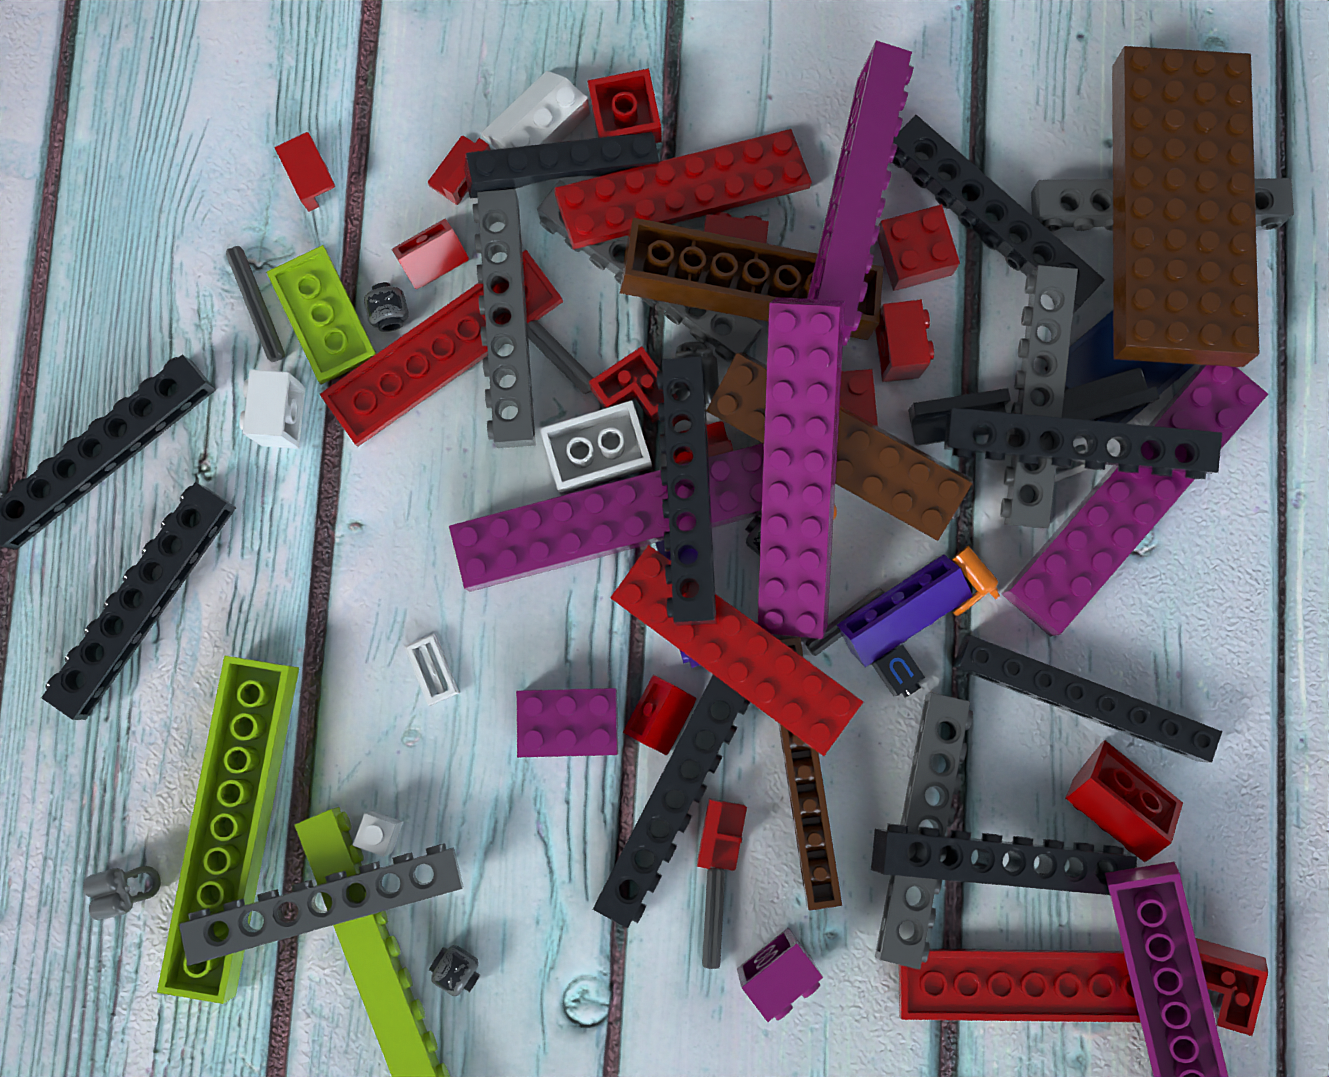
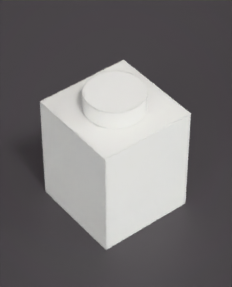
[353,811,403,857]

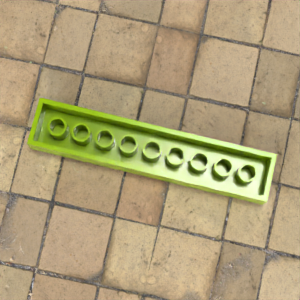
[157,656,299,1004]

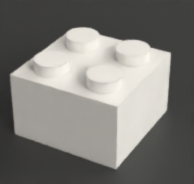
[240,369,306,449]

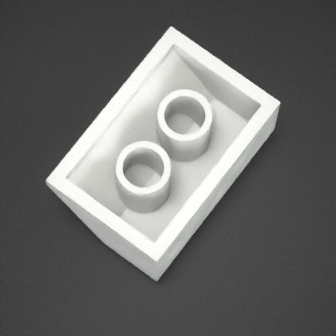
[481,71,590,149]

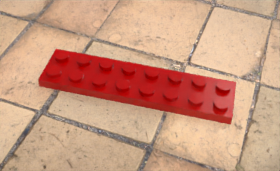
[554,129,812,250]
[319,250,563,447]
[610,545,864,756]
[899,949,1140,1023]

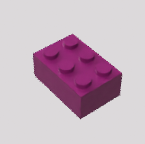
[516,688,618,758]
[737,928,823,1022]

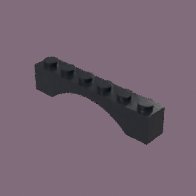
[464,132,659,199]

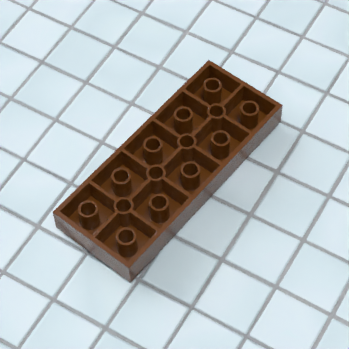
[1112,46,1260,367]

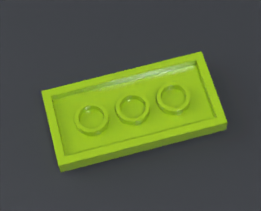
[266,245,377,385]

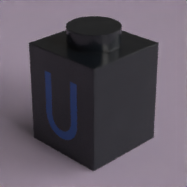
[872,645,925,698]

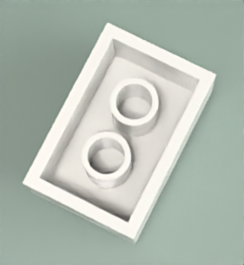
[539,401,652,496]

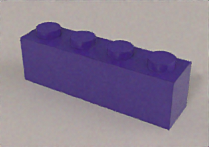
[837,554,973,667]

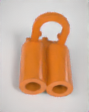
[951,546,1000,616]

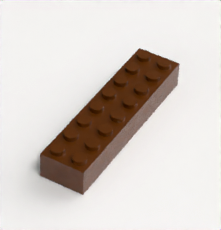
[619,218,884,340]
[706,352,972,541]

